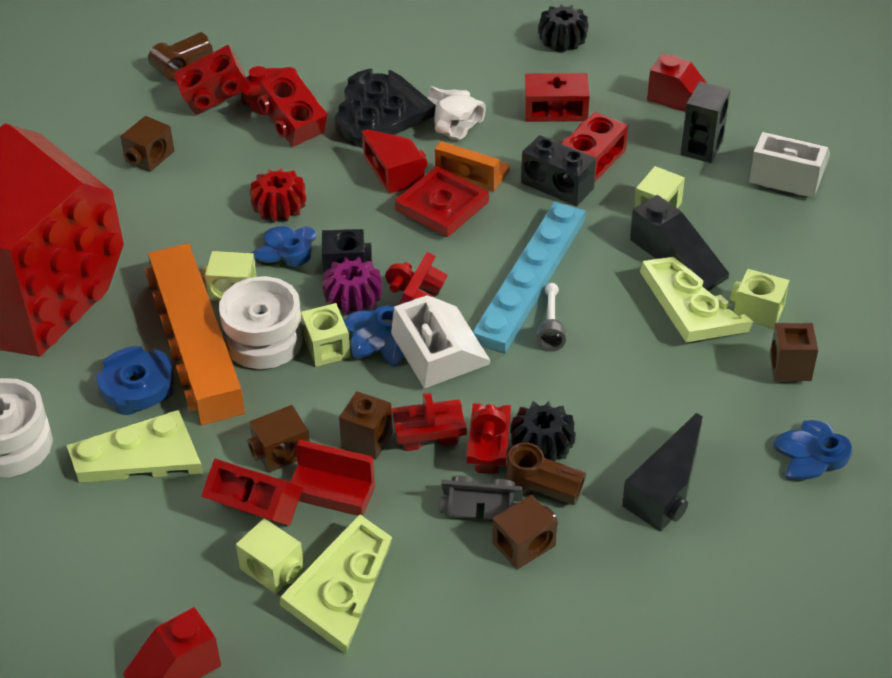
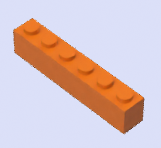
[145,243,245,426]

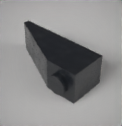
[630,195,729,291]
[622,413,703,532]

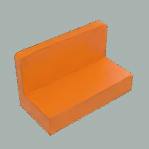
[435,141,510,192]

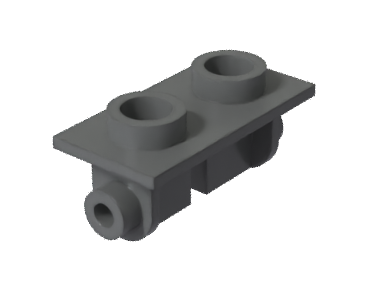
[440,476,523,521]

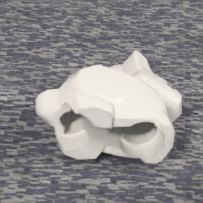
[427,86,486,140]

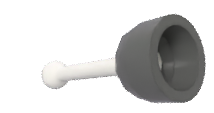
[536,283,566,351]

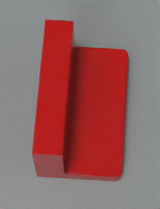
[290,440,375,516]

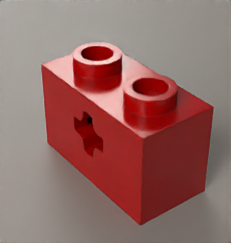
[524,73,590,122]

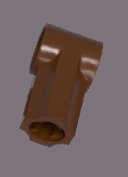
[148,32,213,81]
[505,442,586,505]

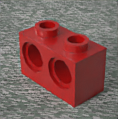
[174,44,250,116]
[257,68,328,147]
[561,112,628,183]
[201,458,303,526]

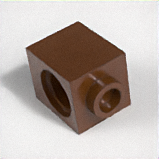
[120,116,175,172]
[769,323,818,381]
[339,391,393,460]
[247,405,310,473]
[492,495,558,570]

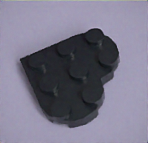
[335,69,436,148]

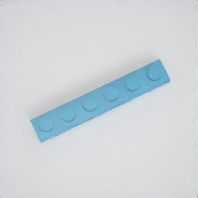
[473,202,586,353]

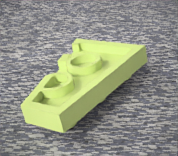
[640,257,753,342]
[67,410,203,483]
[280,515,392,654]

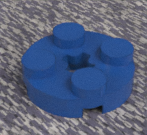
[97,346,174,415]

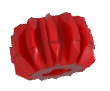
[250,168,307,222]

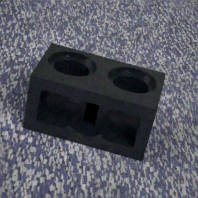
[680,81,731,163]
[521,135,596,206]

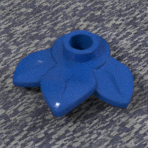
[251,226,316,267]
[344,306,405,367]
[773,420,852,480]

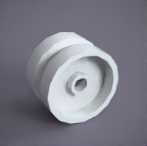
[219,276,304,369]
[0,378,53,478]

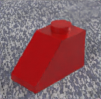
[647,53,707,112]
[362,129,428,194]
[123,607,221,678]

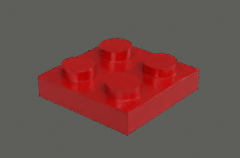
[395,166,489,238]

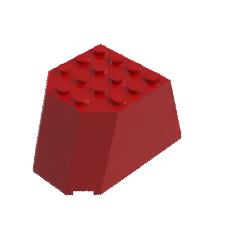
[0,123,124,357]

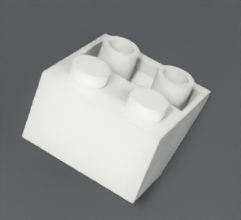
[749,132,830,198]
[391,295,490,388]

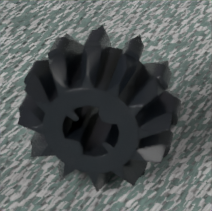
[538,4,589,52]
[510,400,576,461]

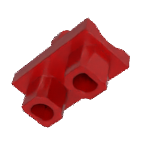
[385,252,448,305]
[392,392,467,451]
[466,403,511,474]

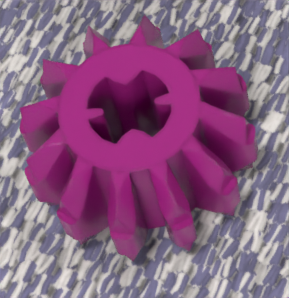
[322,257,382,315]

